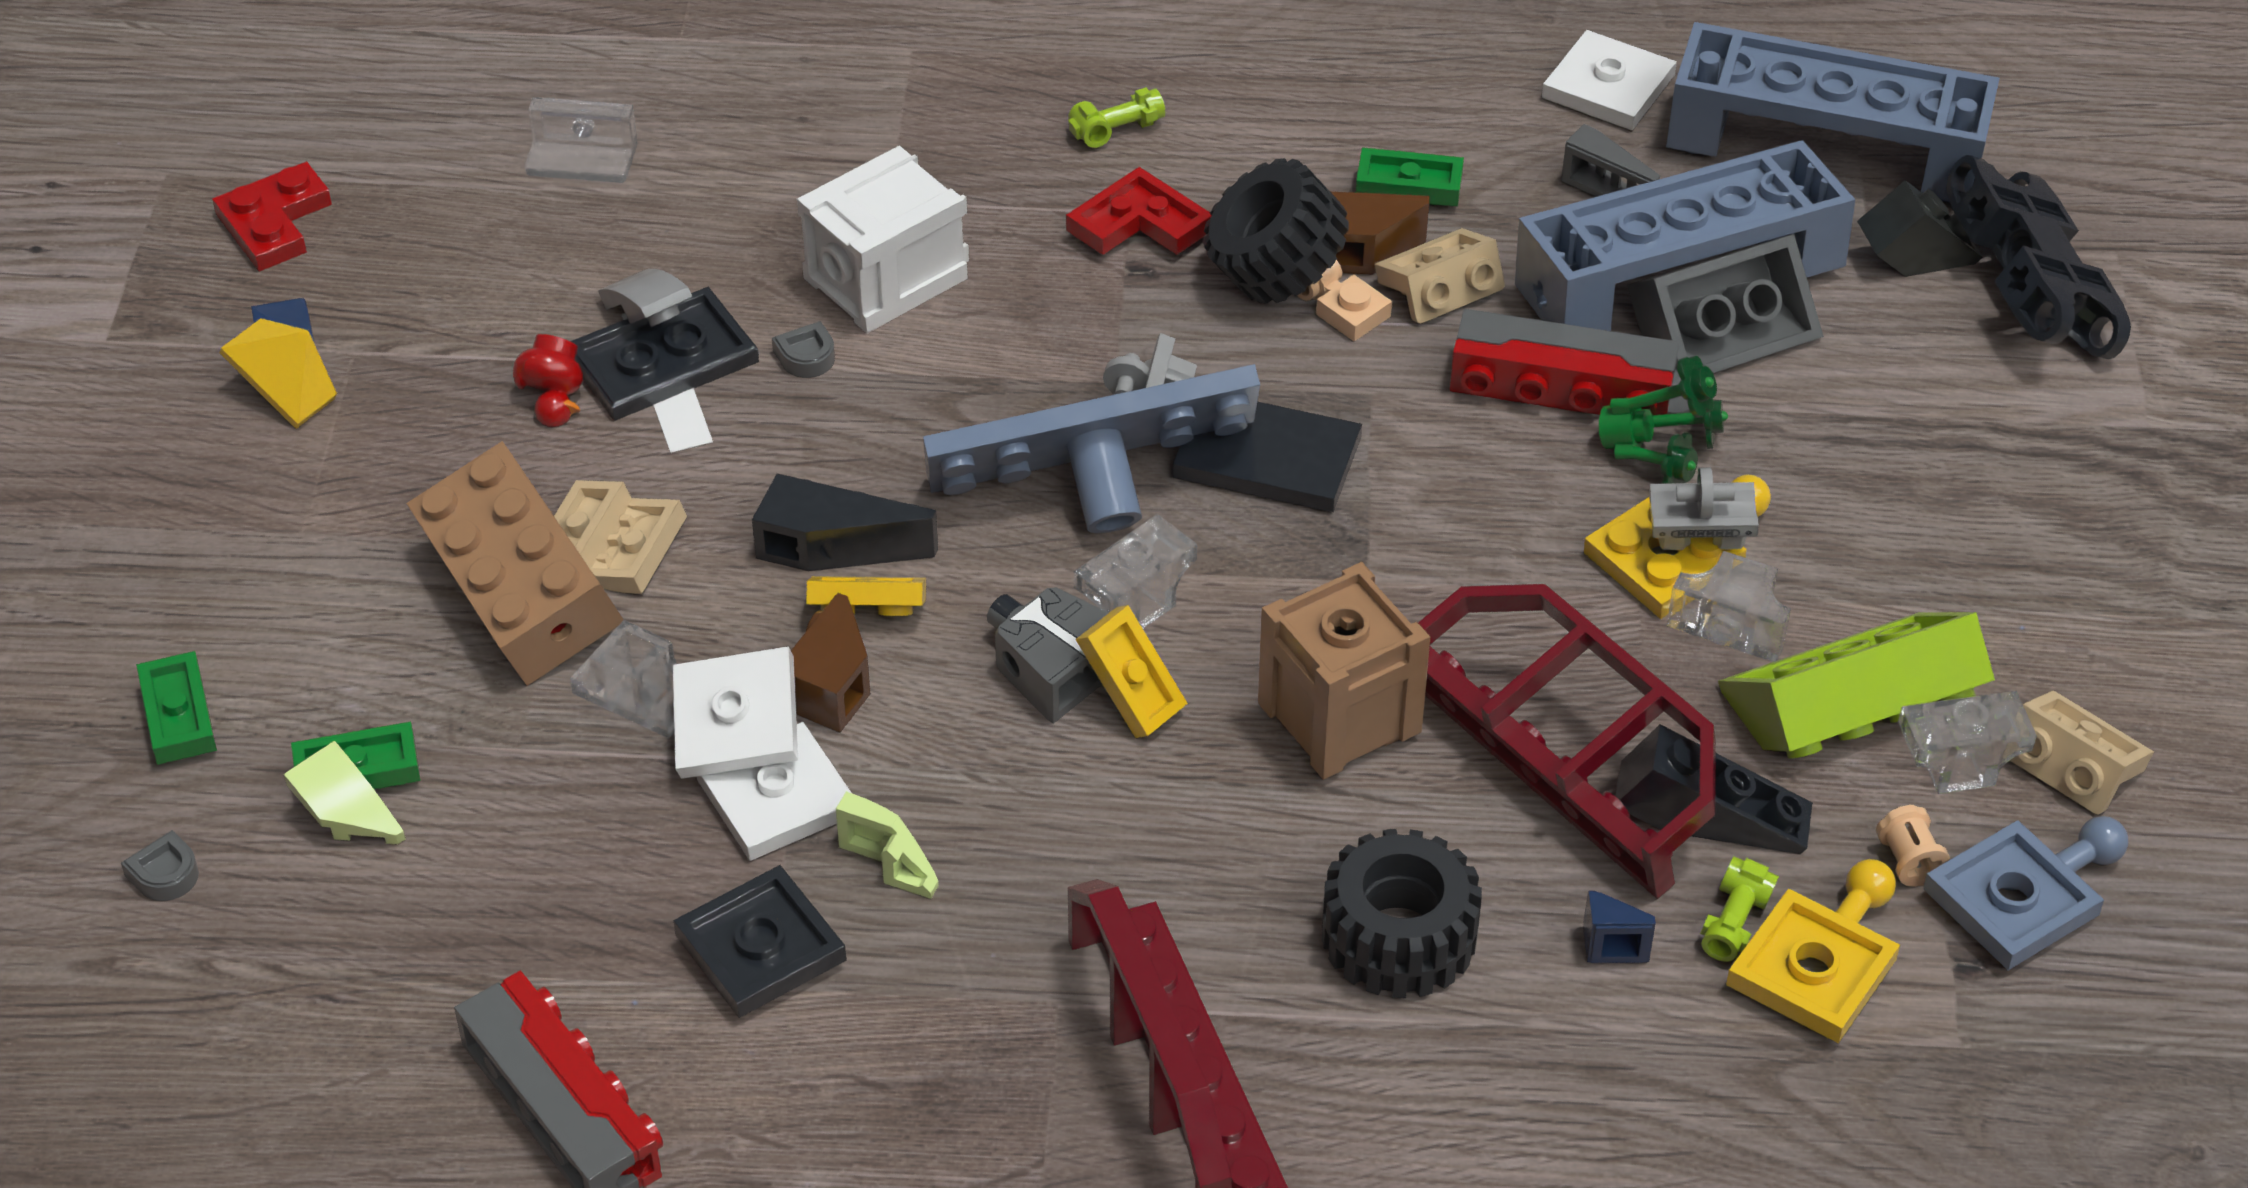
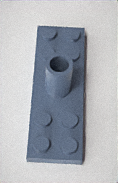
[923,364,1260,533]

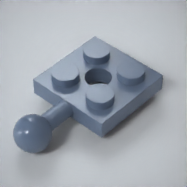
[1923,816,2128,970]

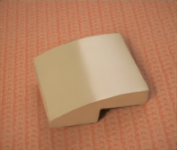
[554,480,687,594]

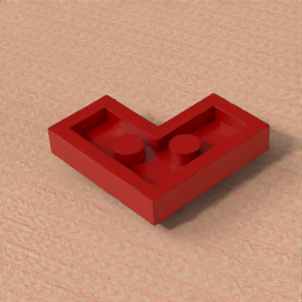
[212,161,332,272]
[1066,167,1212,255]

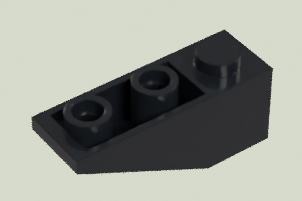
[752,473,938,571]
[1615,724,1813,854]

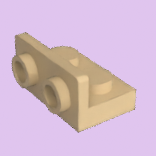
[1375,228,1505,324]
[2001,690,2154,814]

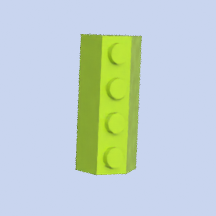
[1718,612,1995,758]

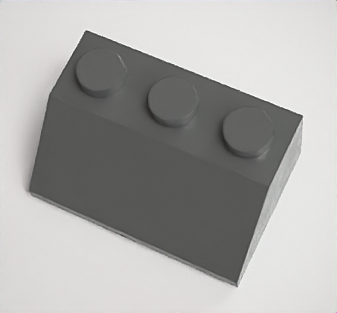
[1627,234,1824,373]

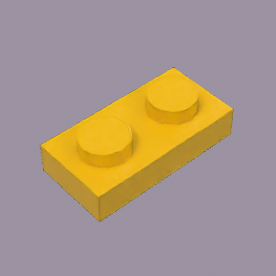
[806,576,926,616]
[1075,605,1188,738]

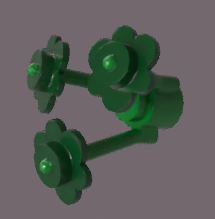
[1599,355,1728,484]

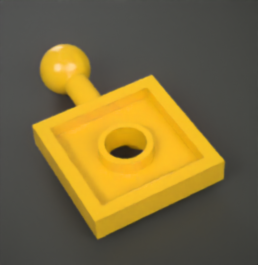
[1584,475,1771,619]
[1726,859,1900,1044]

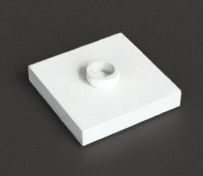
[1542,30,1677,130]
[673,646,798,779]
[697,722,851,861]

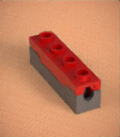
[1450,309,1679,415]
[454,970,664,1188]

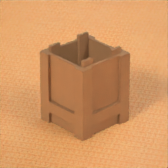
[1258,562,1430,780]

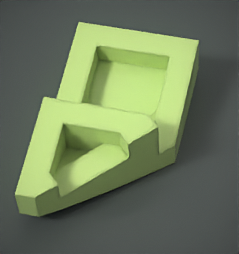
[284,741,405,844]
[836,791,939,899]

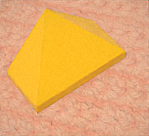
[219,318,337,429]

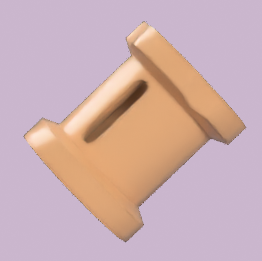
[1876,805,1950,887]

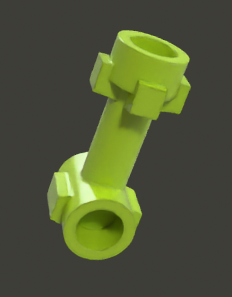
[1068,87,1165,148]
[1700,856,1779,961]

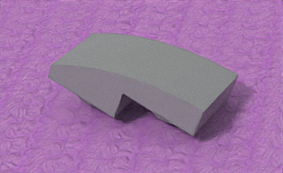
[598,269,692,327]

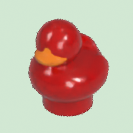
[513,334,583,427]

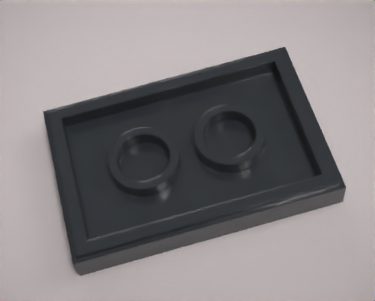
[571,286,759,421]
[1173,402,1362,512]

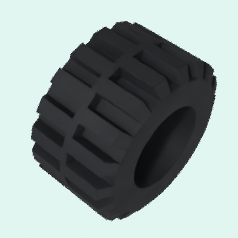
[1203,158,1349,304]
[1322,829,1482,998]

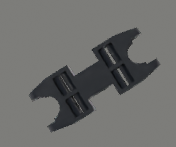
[1946,155,2131,359]

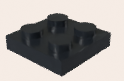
[673,865,847,1018]

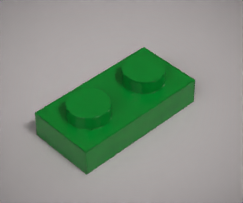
[1355,147,1464,207]
[136,651,217,765]
[291,721,421,803]

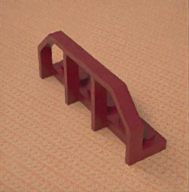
[1418,584,1716,899]
[1067,879,1288,1188]

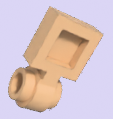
[1297,260,1392,341]

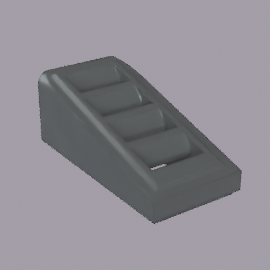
[1561,124,1660,197]

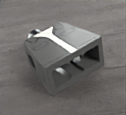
[987,587,1109,724]

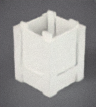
[797,146,969,333]

